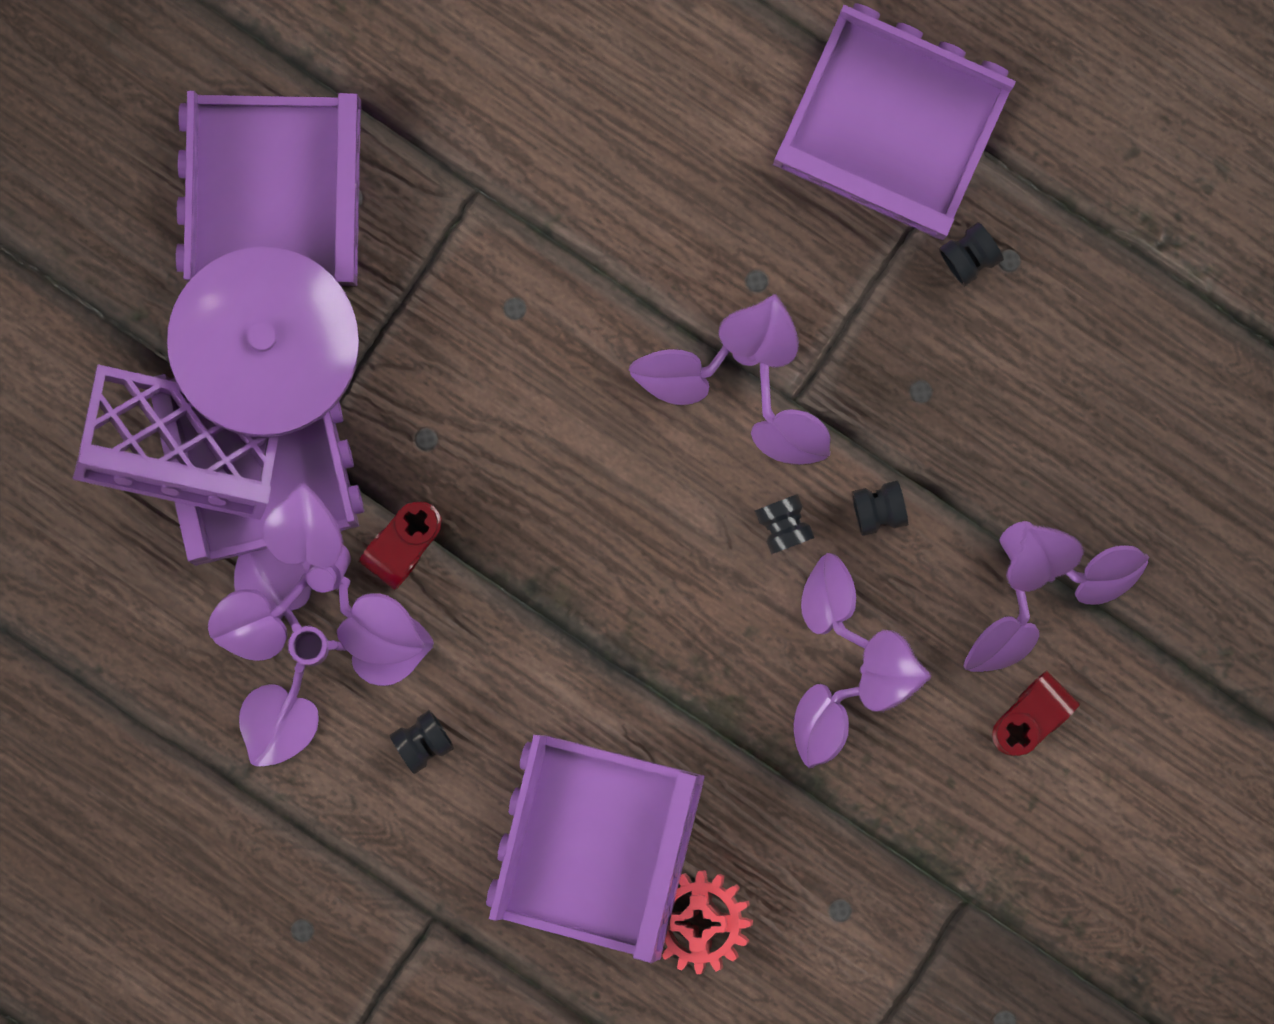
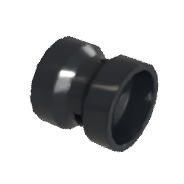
[939,222,1004,287]
[852,481,909,536]
[755,494,815,554]
[390,710,454,774]

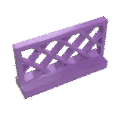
[73,365,279,520]

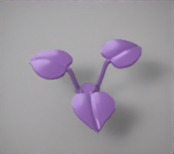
[628,295,831,464]
[208,483,425,664]
[963,521,1149,672]
[234,548,434,766]
[794,553,931,768]

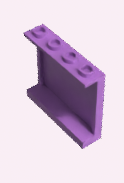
[773,3,1016,241]
[176,91,361,286]
[151,374,364,566]
[486,735,705,963]

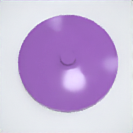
[167,247,359,437]

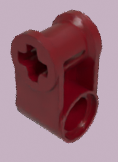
[358,501,442,590]
[991,670,1080,756]

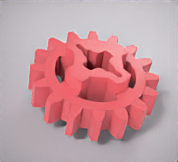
[661,870,753,974]

